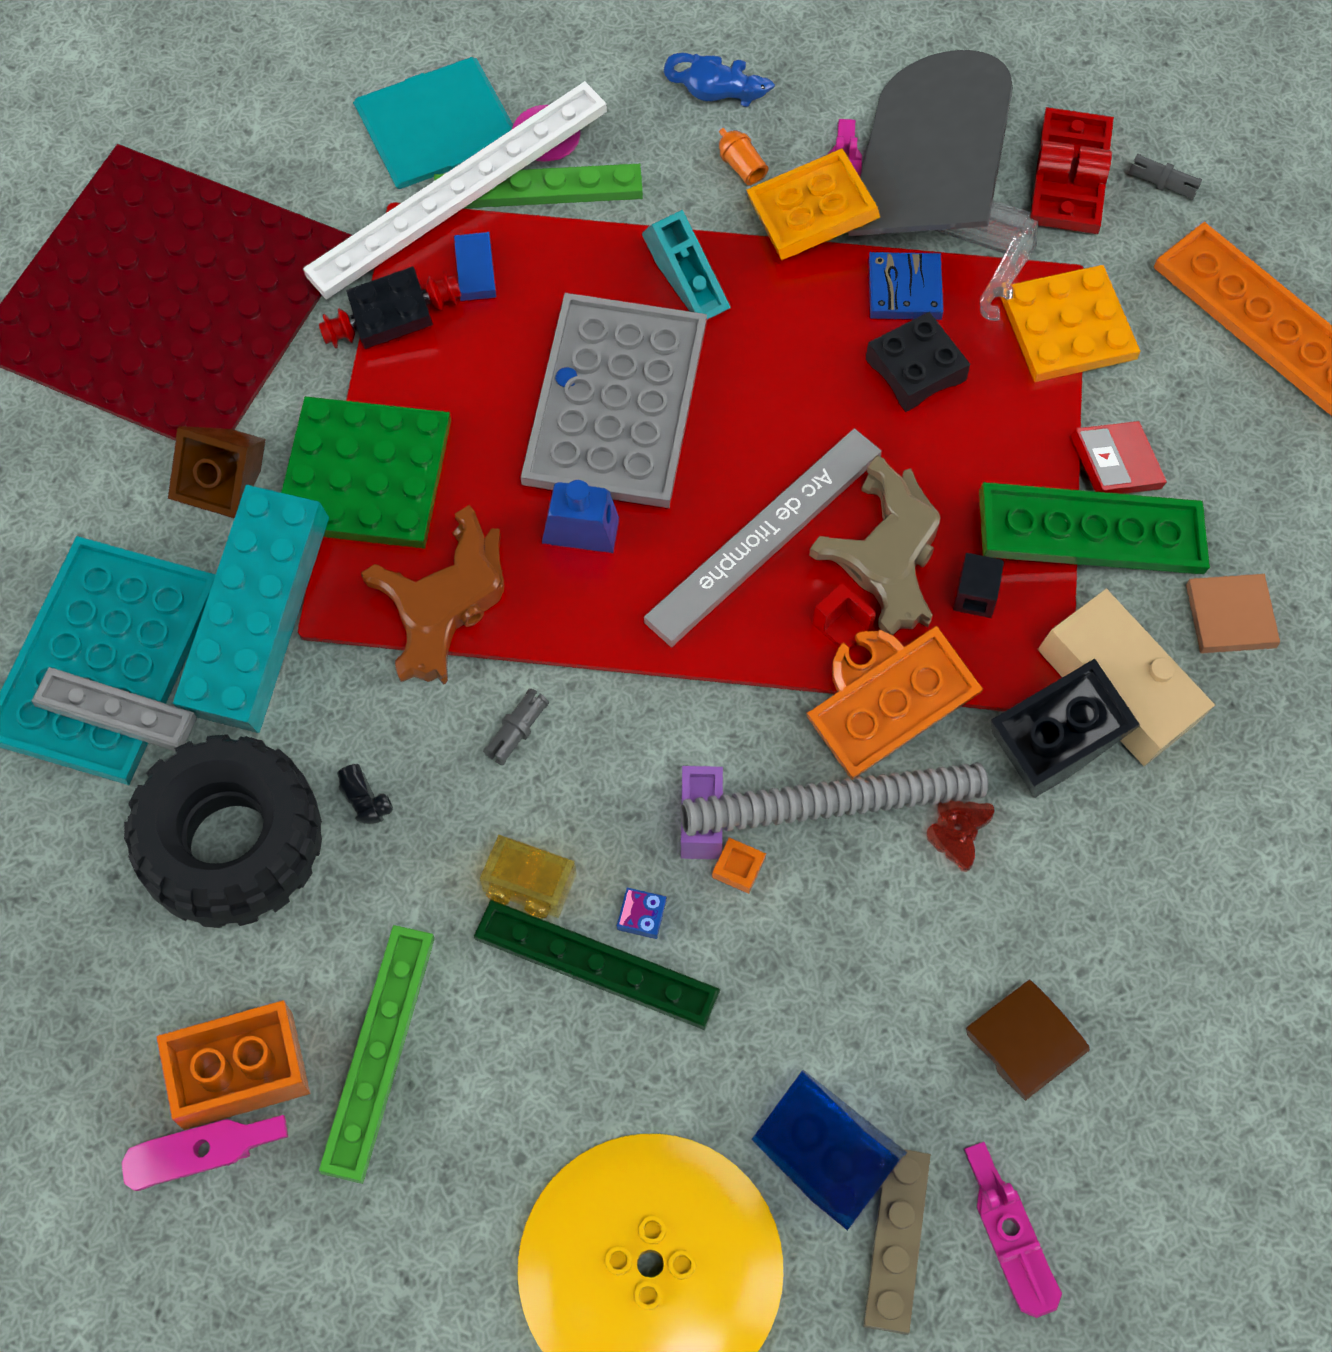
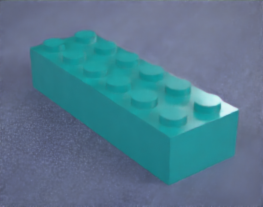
[172,484,329,733]

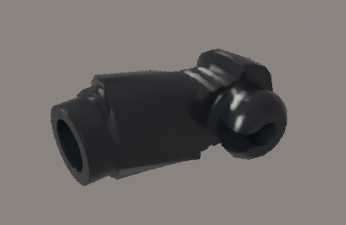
[337,764,393,824]

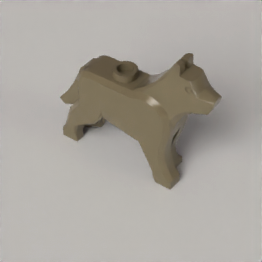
[809,455,941,635]

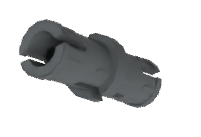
[1128,154,1202,200]
[483,688,549,765]

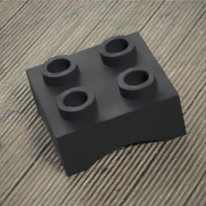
[866,312,970,412]

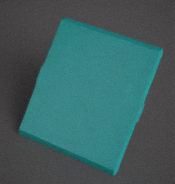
[353,57,513,189]

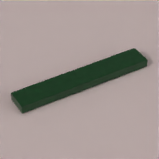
[474,899,720,1030]

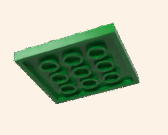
[281,396,451,548]

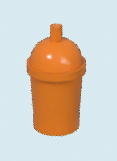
[719,128,769,186]

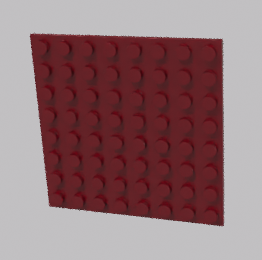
[0,144,352,441]

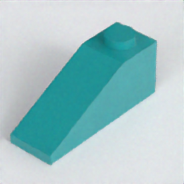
[642,209,731,320]

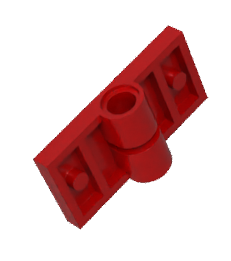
[1029,107,1114,234]

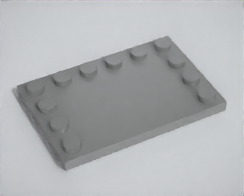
[521,293,707,508]

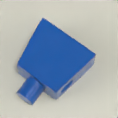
[542,480,619,553]

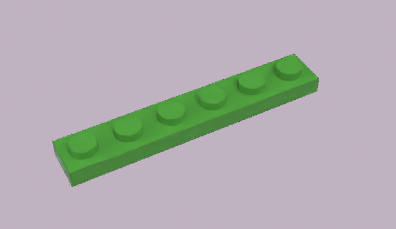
[434,163,643,209]
[319,925,435,1184]

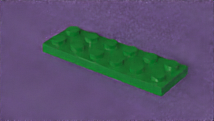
[979,482,1210,574]

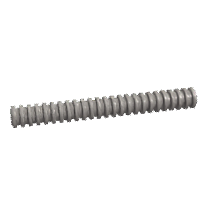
[680,762,988,836]

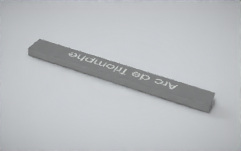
[644,428,882,647]

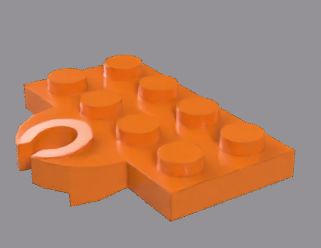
[806,626,983,780]

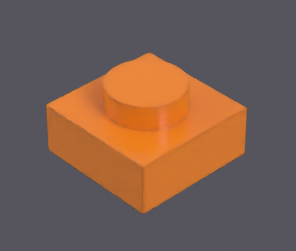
[712,837,766,894]

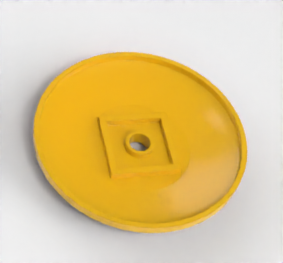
[518,1134,784,1352]

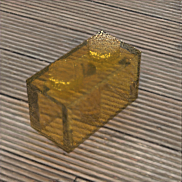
[480,834,577,919]

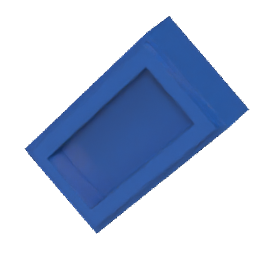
[454,232,496,301]

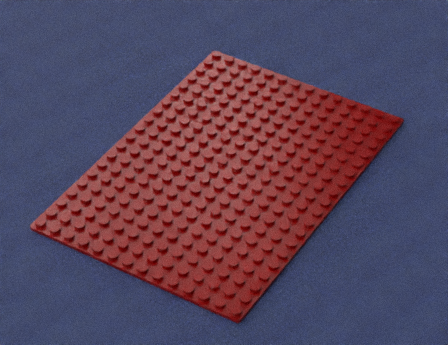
[298,202,1084,711]

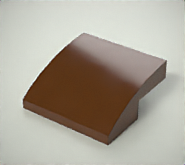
[966,979,1090,1101]

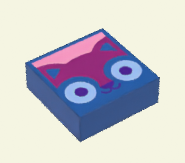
[617,888,667,939]

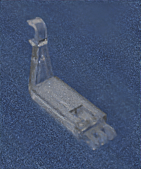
[933,200,1038,321]

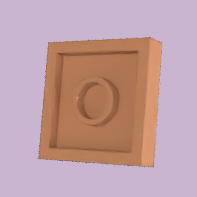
[1186,574,1280,653]

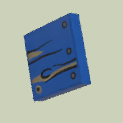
[868,252,943,320]

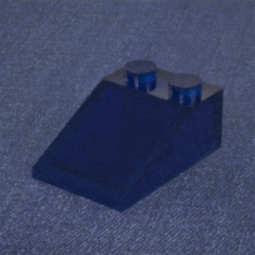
[752,1070,907,1231]

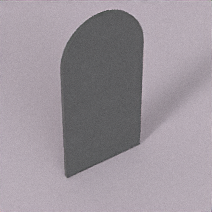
[848,50,1013,236]

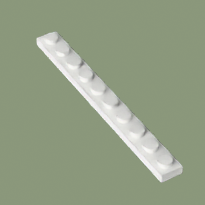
[303,81,607,300]

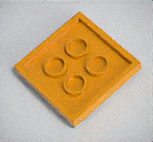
[746,148,880,260]
[1000,265,1141,382]

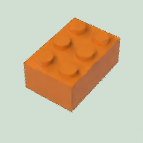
[156,1000,310,1130]

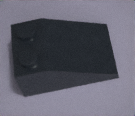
[991,659,1140,798]

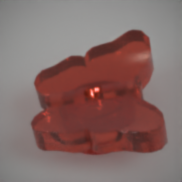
[927,800,995,872]

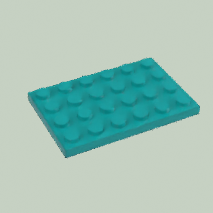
[0,536,216,785]

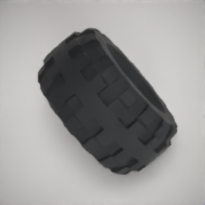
[124,734,322,928]

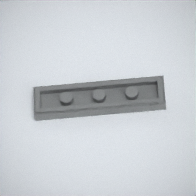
[32,667,197,751]

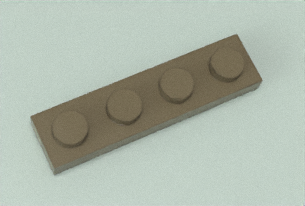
[863,1146,931,1335]

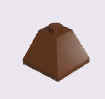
[168,426,266,518]

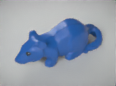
[664,53,775,107]

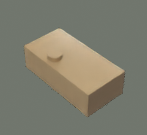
[1037,588,1215,766]

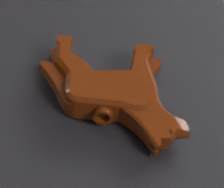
[361,505,505,685]

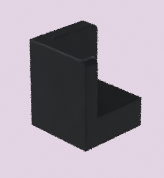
[953,552,1004,618]

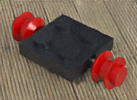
[319,266,462,349]

